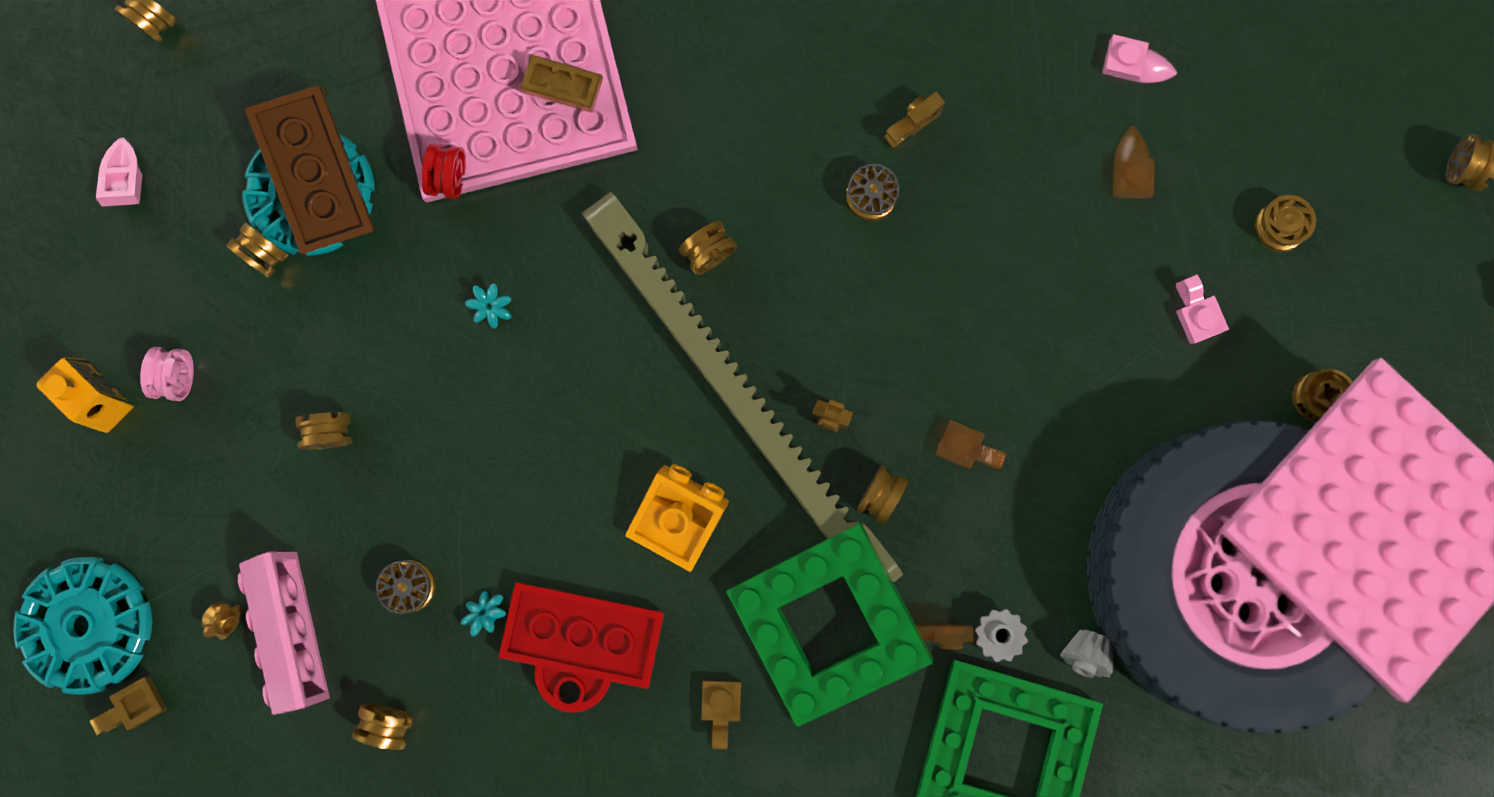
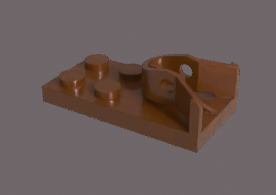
[244,85,376,255]

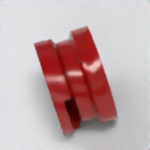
[421,143,466,199]

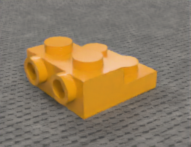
[625,464,730,572]

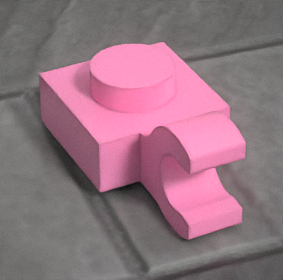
[1176,275,1229,345]

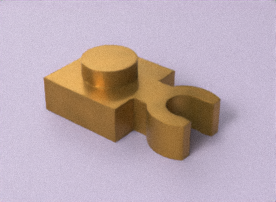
[884,92,945,148]

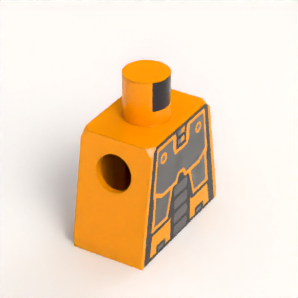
[36,357,134,433]

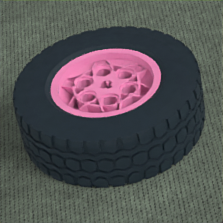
[1087,420,1381,734]

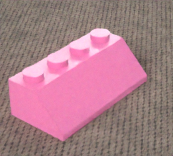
[238,552,330,715]

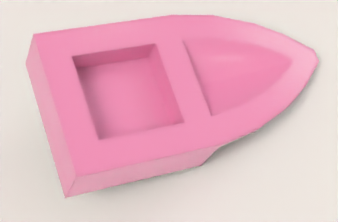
[1102,35,1177,83]
[96,138,142,207]

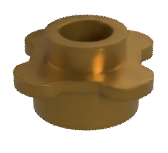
[201,602,242,640]

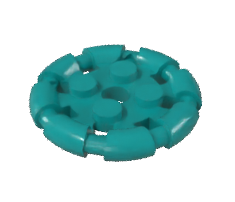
[242,134,375,256]
[13,557,153,695]

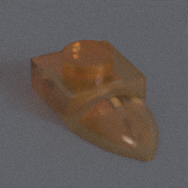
[1113,127,1154,199]
[915,624,974,649]

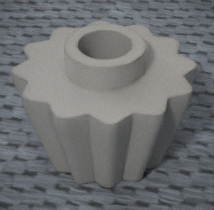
[975,609,1028,662]
[1060,630,1113,678]

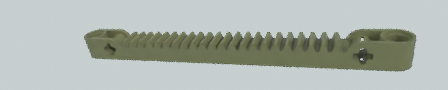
[581,192,903,583]

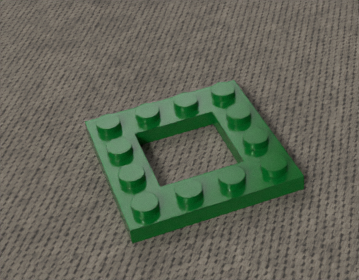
[726,522,934,727]
[916,659,1103,797]

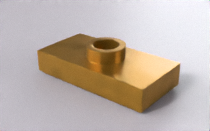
[520,54,603,113]

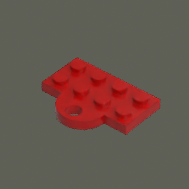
[499,582,665,712]

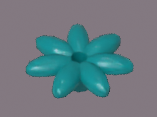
[465,284,512,329]
[461,591,506,637]

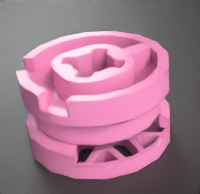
[140,347,194,401]

